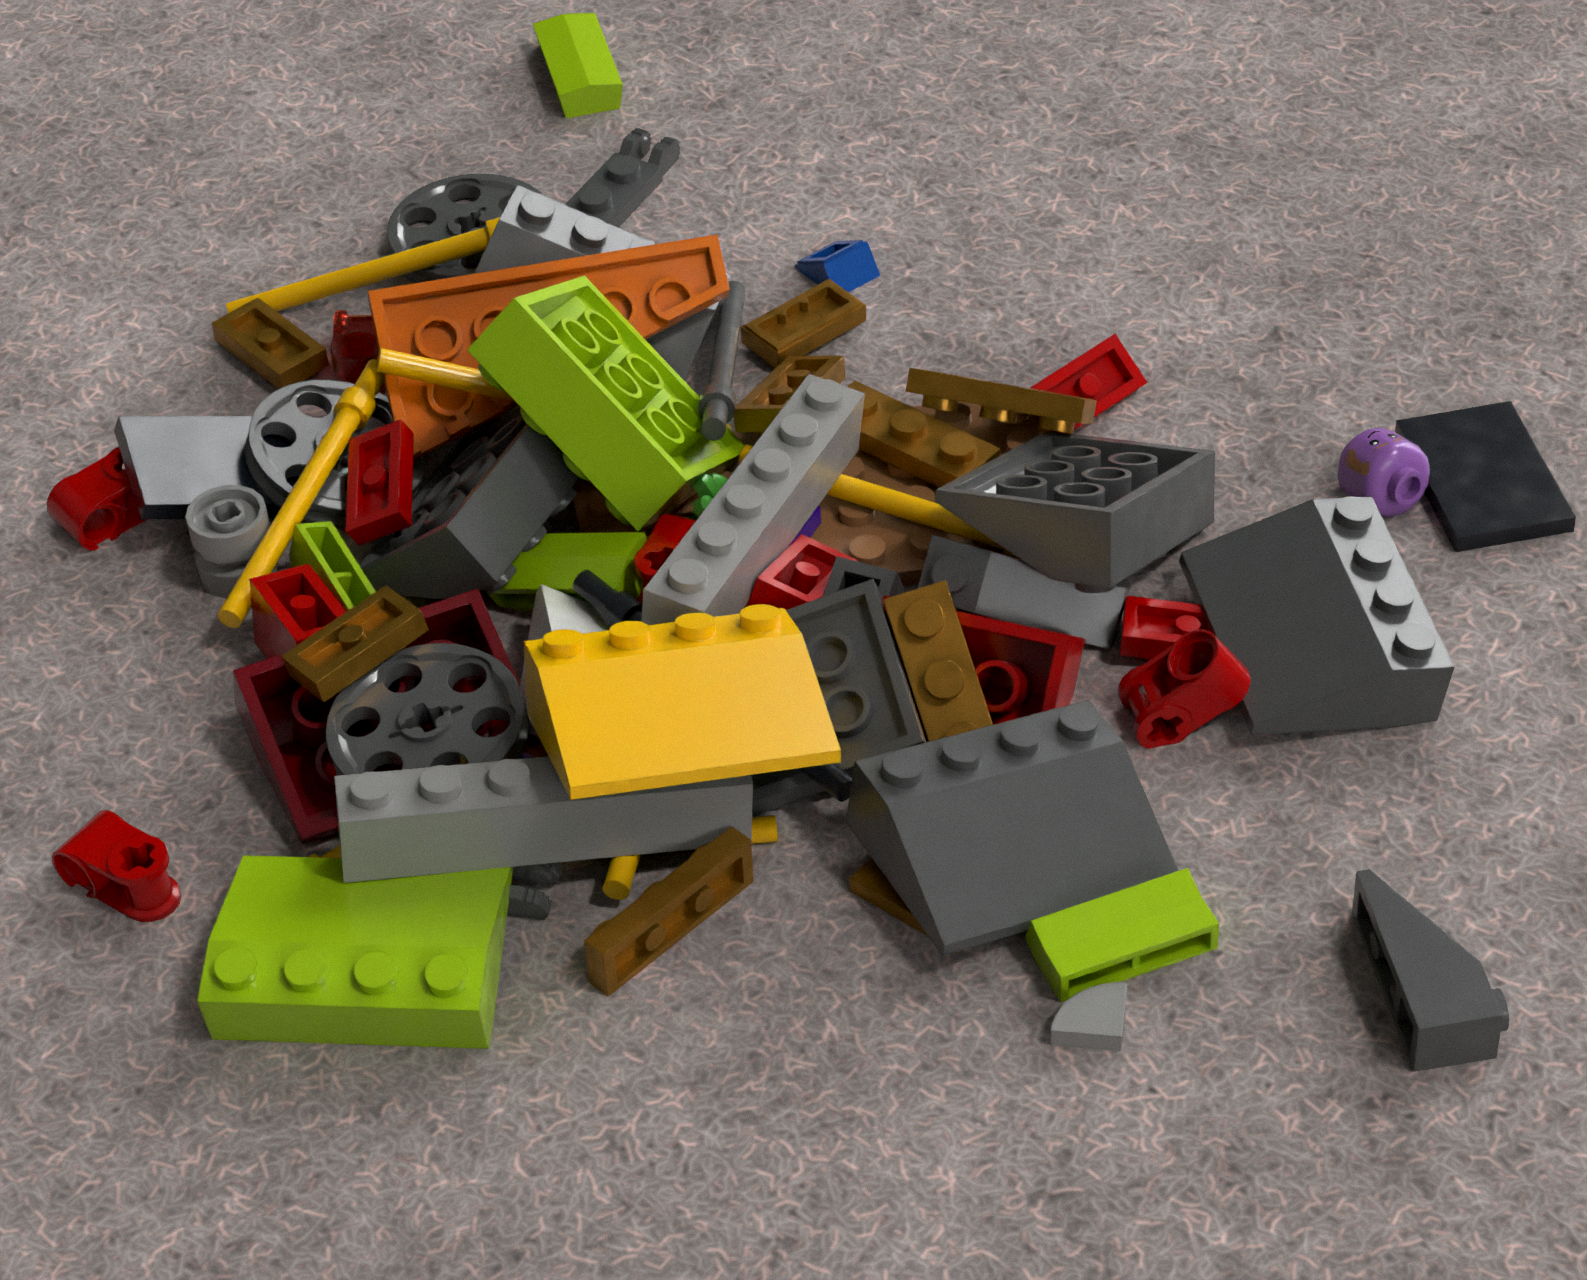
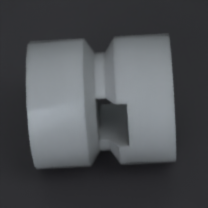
[185,485,279,599]

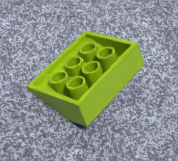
[467,275,745,531]
[197,855,513,1049]

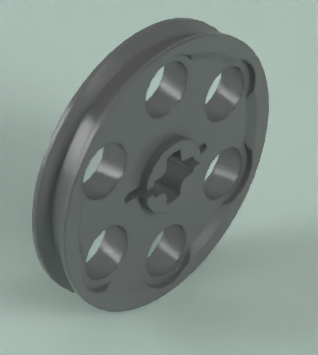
[387,174,542,283]
[245,380,428,528]
[326,643,529,776]

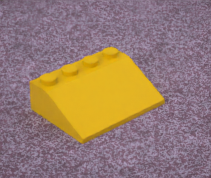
[524,604,841,800]

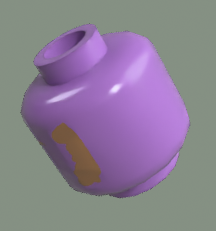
[1337,427,1430,517]

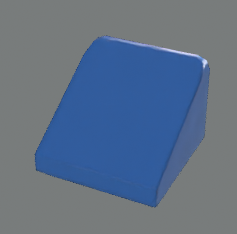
[794,240,880,292]

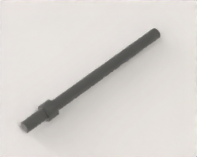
[698,281,746,441]

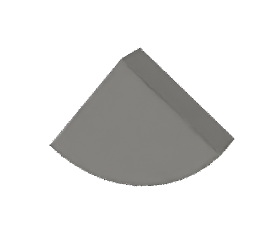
[1050,982,1127,1051]

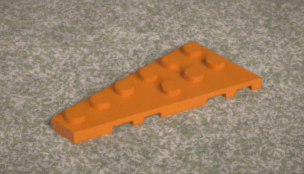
[368,234,730,461]

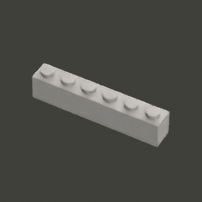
[641,374,865,625]
[334,756,753,883]

